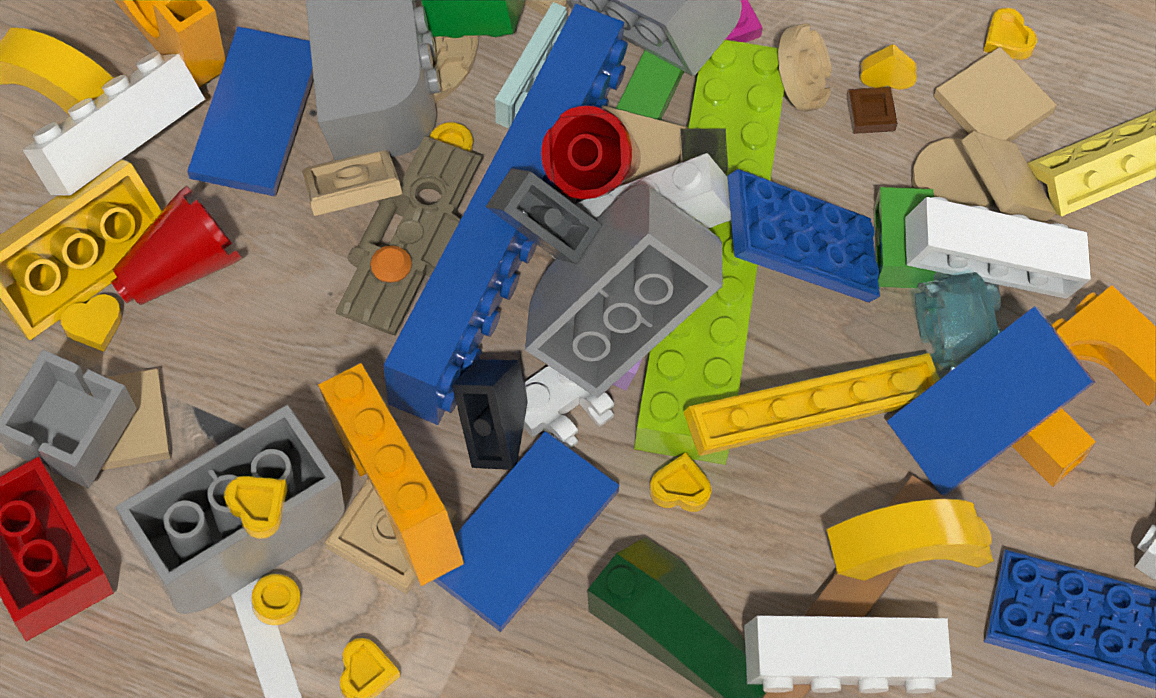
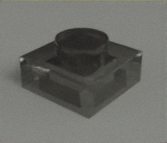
[680,129,728,176]

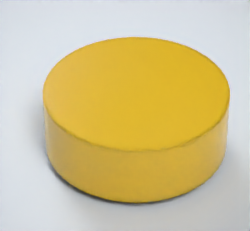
[430,122,473,153]
[251,574,300,626]

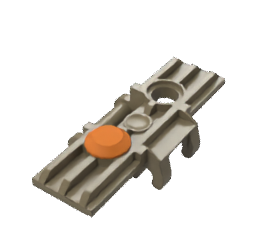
[336,136,482,336]

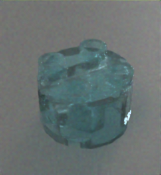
[915,272,1002,372]

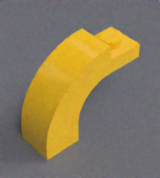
[0,27,114,116]
[827,499,994,581]

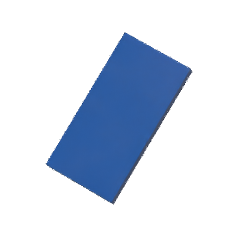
[187,26,313,197]
[727,169,880,303]
[887,306,1096,496]
[433,431,620,632]
[984,550,1156,690]

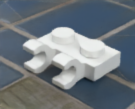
[523,366,614,449]

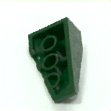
[587,537,767,698]

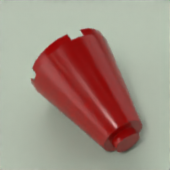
[541,106,641,199]
[111,185,242,305]

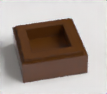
[847,87,898,134]

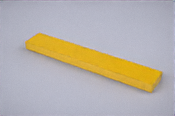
[683,353,940,456]

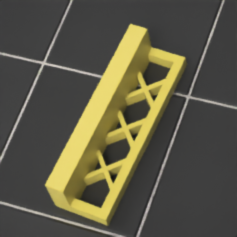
[1027,110,1156,217]

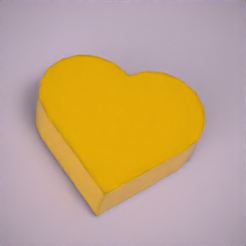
[983,8,1037,60]
[860,44,917,90]
[60,294,122,352]
[649,453,712,512]
[224,476,287,539]
[339,638,401,698]

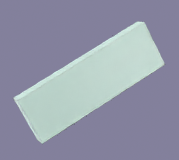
[495,2,567,128]

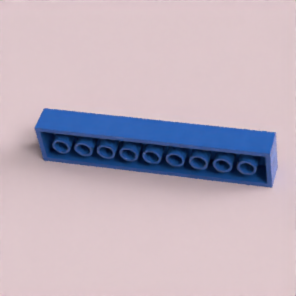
[383,4,628,425]

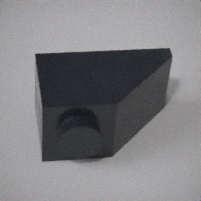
[452,359,528,470]

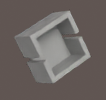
[0,349,137,488]

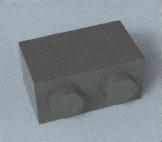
[486,168,602,264]

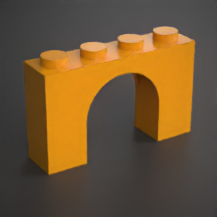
[114,0,226,88]
[1012,285,1156,487]
[318,363,464,586]

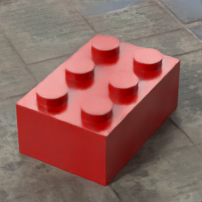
[0,456,114,642]

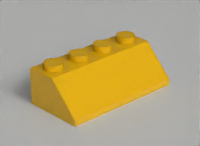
[0,160,161,341]

